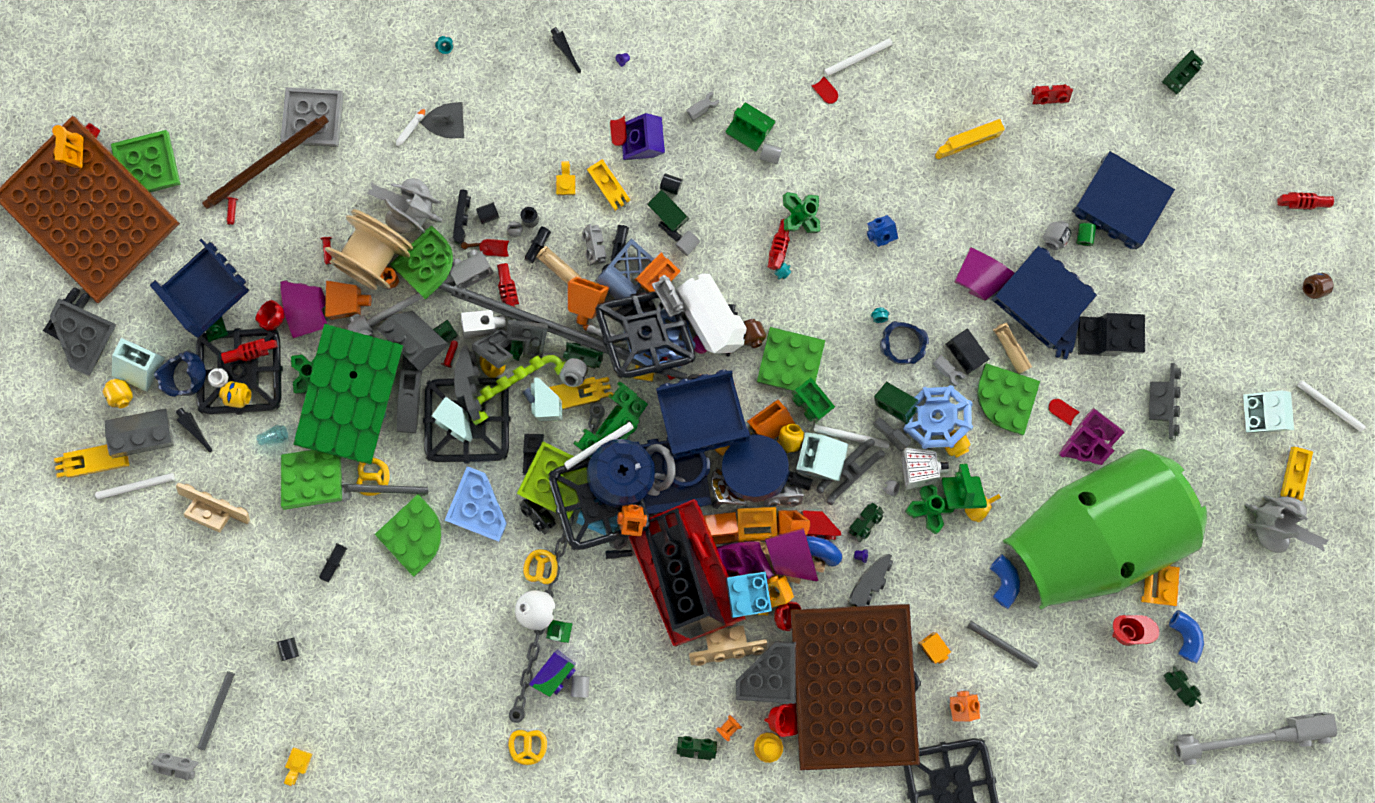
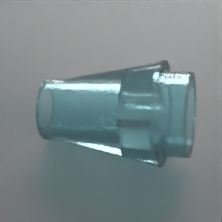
[257,424,288,446]

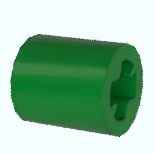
[1076,223,1096,246]

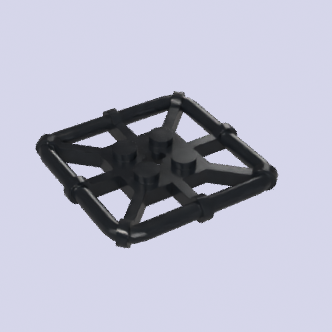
[595,291,696,379]
[196,328,283,415]
[423,378,511,464]
[548,457,650,551]
[903,738,999,803]

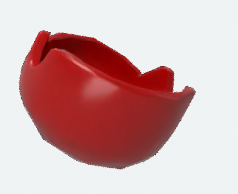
[255,300,285,331]
[774,601,801,631]

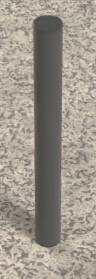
[348,484,428,494]
[967,621,1039,669]
[197,671,235,750]

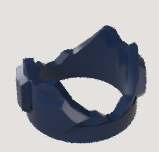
[880,321,929,365]
[154,351,206,397]
[662,449,711,489]

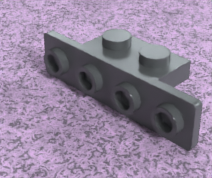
[1149,363,1181,441]

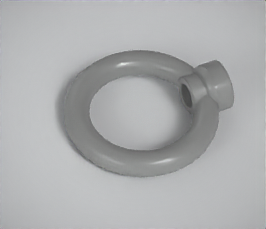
[646,444,675,496]

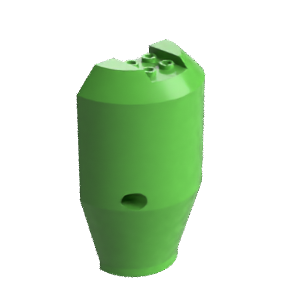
[1003,448,1207,610]

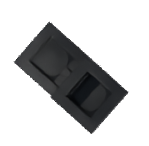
[522,434,544,475]

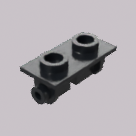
[519,499,556,535]

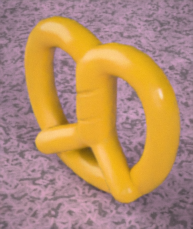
[356,458,390,496]
[523,549,558,584]
[508,730,547,765]

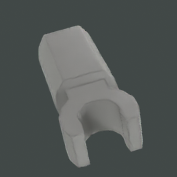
[686,92,719,121]
[933,355,965,387]

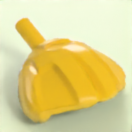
[964,494,1001,522]

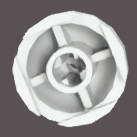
[515,590,555,630]

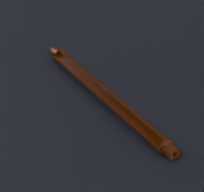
[202,115,329,209]

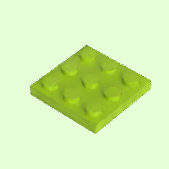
[516,441,588,520]

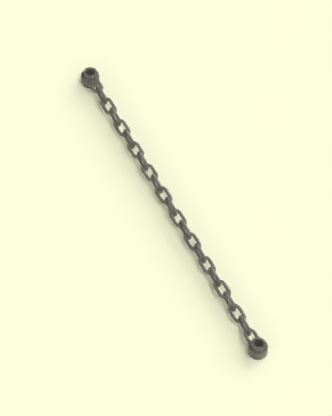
[509,403,605,723]

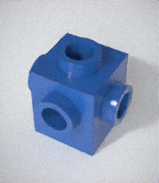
[867,215,899,247]

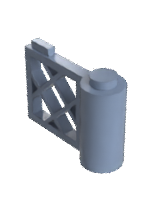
[595,238,654,299]

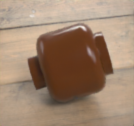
[1302,272,1334,299]
[743,319,766,349]

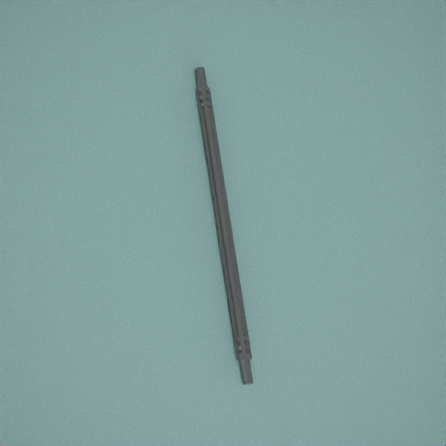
[438,282,688,380]

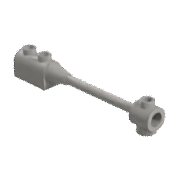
[347,250,494,337]
[1174,712,1337,765]

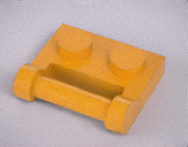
[52,125,83,168]
[737,507,777,543]
[1141,566,1180,606]

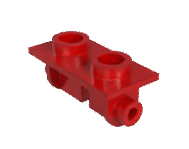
[1031,84,1073,105]

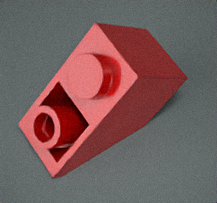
[801,510,841,540]

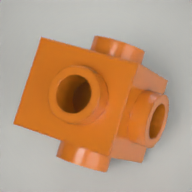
[617,504,647,536]
[950,691,980,722]

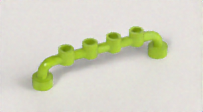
[471,355,566,426]

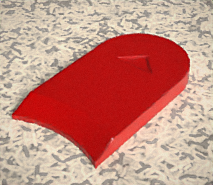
[811,76,839,104]
[610,115,627,146]
[479,239,509,257]
[1049,399,1080,426]

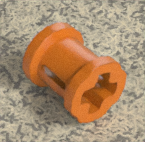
[380,267,399,289]
[716,715,742,742]

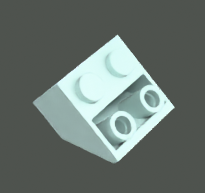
[112,338,165,392]
[531,378,563,421]
[1243,390,1294,432]
[432,397,472,442]
[796,432,848,481]

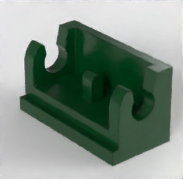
[1161,50,1204,95]
[647,189,690,231]
[874,381,918,424]

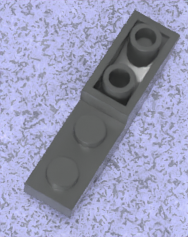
[454,345,482,421]
[397,355,422,433]
[848,554,893,606]

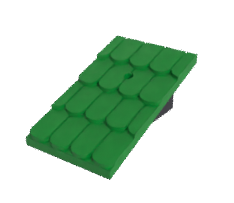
[293,324,403,465]

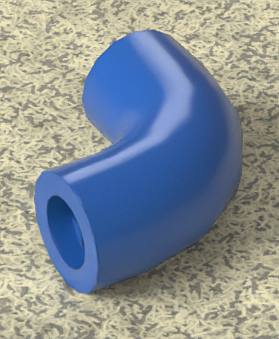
[806,536,842,567]
[990,554,1021,609]
[1169,610,1204,664]

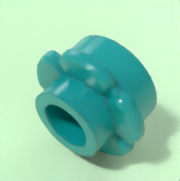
[435,36,453,54]
[774,262,791,280]
[871,307,890,323]

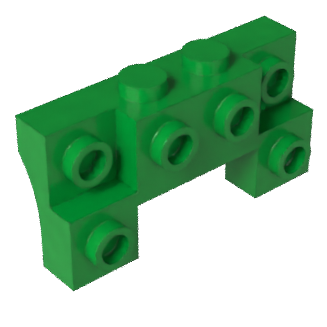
[573,382,648,457]

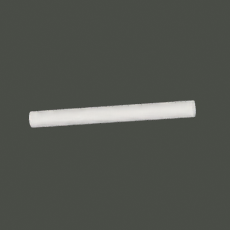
[824,38,892,77]
[1297,380,1366,432]
[564,422,634,470]
[813,425,890,449]
[95,473,175,499]

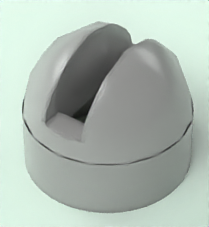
[507,221,523,237]
[883,480,900,497]

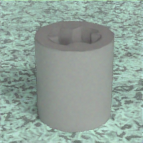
[760,143,782,164]
[675,231,700,256]
[571,675,590,697]

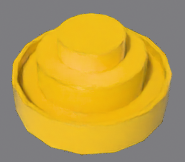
[480,356,505,378]
[754,732,783,763]

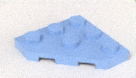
[445,466,507,542]

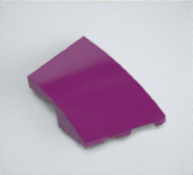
[954,247,1015,301]
[280,280,327,338]
[1059,407,1125,465]
[765,528,819,582]
[716,542,773,579]

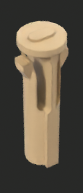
[536,246,582,285]
[993,322,1032,374]

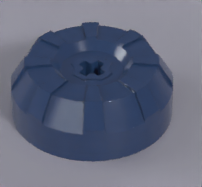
[722,435,789,502]
[587,439,655,508]

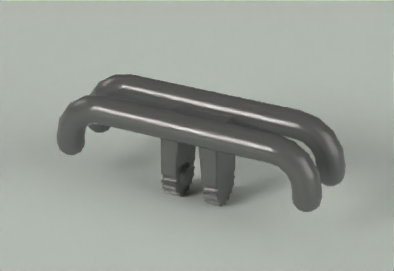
[816,439,885,505]

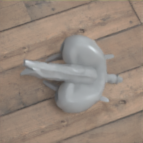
[367,178,442,233]
[1245,495,1328,553]

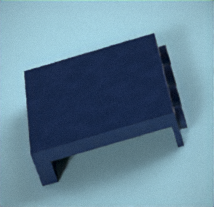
[1072,151,1175,249]
[150,238,250,338]
[991,246,1097,348]
[656,369,750,459]
[634,437,712,515]

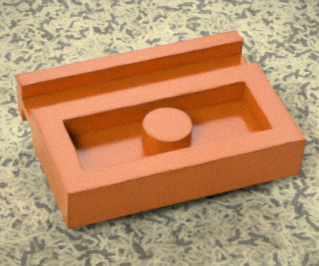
[635,252,681,292]

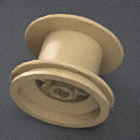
[325,209,413,290]

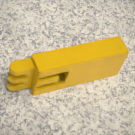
[935,119,1005,159]
[549,377,613,410]
[54,444,129,478]

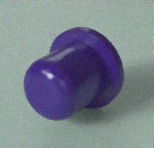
[615,53,630,67]
[854,549,868,563]

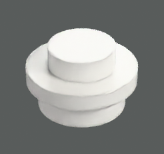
[208,368,228,388]

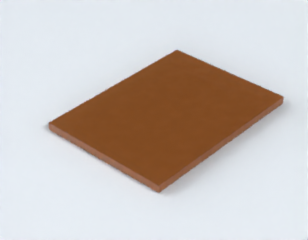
[0,115,180,303]

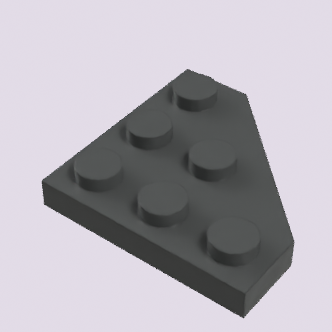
[50,298,117,376]
[736,641,796,704]

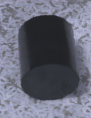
[659,173,683,195]
[476,202,500,224]
[520,207,539,228]
[277,637,299,661]

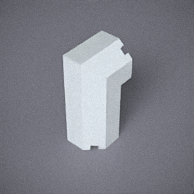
[676,274,747,353]

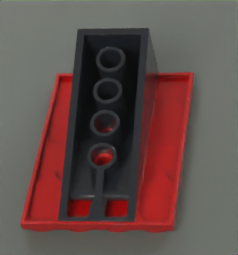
[628,499,746,647]

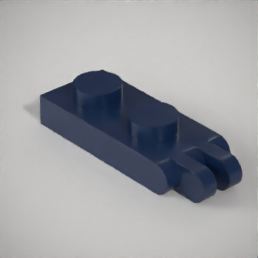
[1053,316,1080,360]

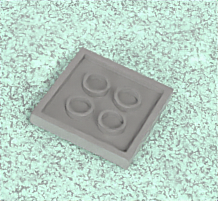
[280,87,344,147]

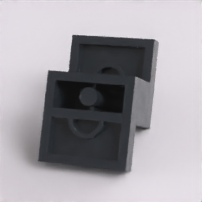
[1078,313,1145,356]

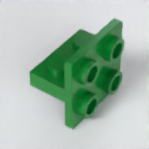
[726,102,776,152]
[791,377,835,423]
[941,464,987,509]

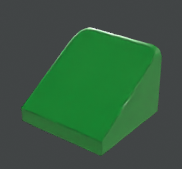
[546,620,573,643]

